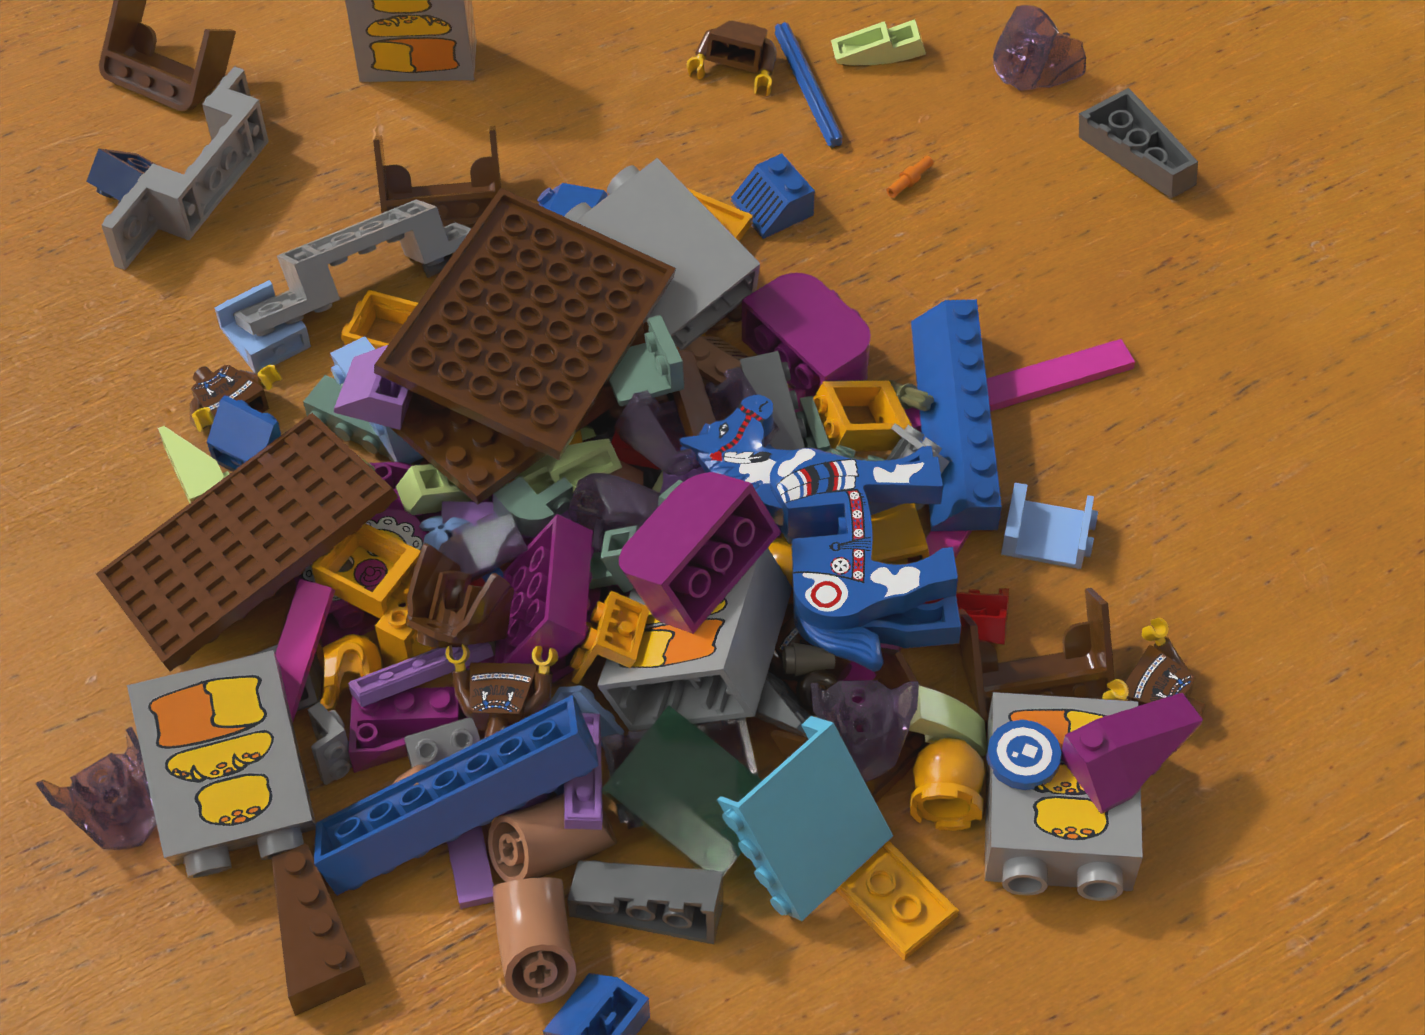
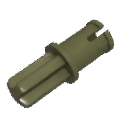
[889,380,934,411]

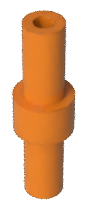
[886,155,934,198]

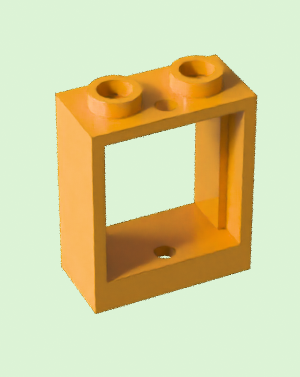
[341,290,418,349]
[813,381,912,451]
[311,523,421,618]
[375,579,436,668]

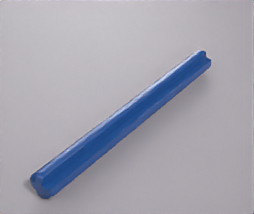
[775,22,843,148]

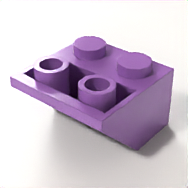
[334,345,414,430]

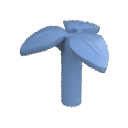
[419,516,477,562]

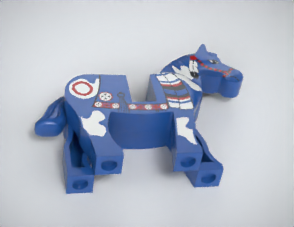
[680,395,961,672]

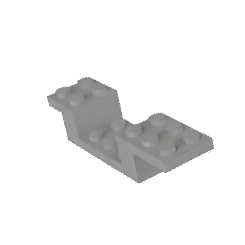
[101,66,269,270]
[233,199,472,336]

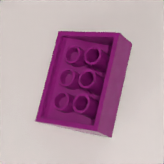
[494,514,594,666]

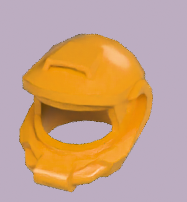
[320,634,382,712]

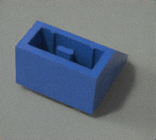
[207,395,281,471]
[543,973,650,1035]

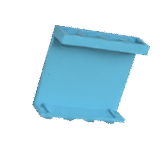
[717,716,893,921]

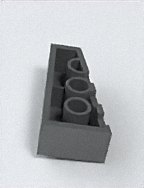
[1079,88,1198,199]
[740,351,810,450]
[567,860,723,944]

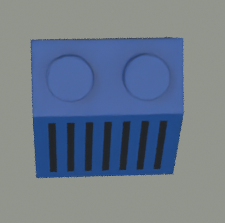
[731,153,815,239]

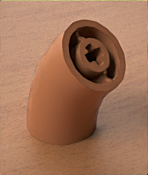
[488,793,617,882]
[492,878,577,1004]

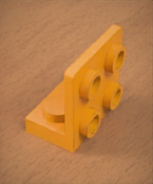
[570,591,649,684]

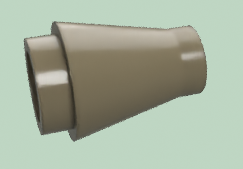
[782,642,835,677]

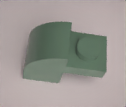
[493,476,573,537]
[589,525,639,593]

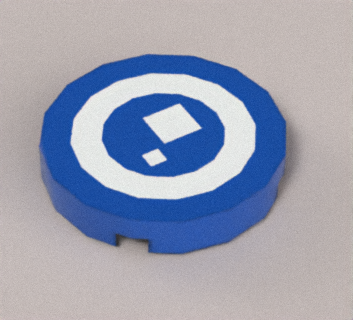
[987,719,1062,790]

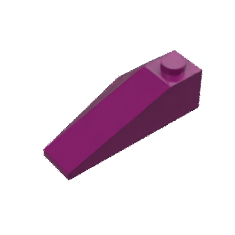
[1061,693,1203,814]

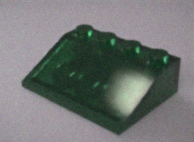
[602,705,763,876]

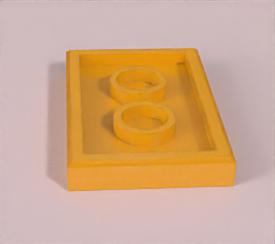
[835,840,959,960]

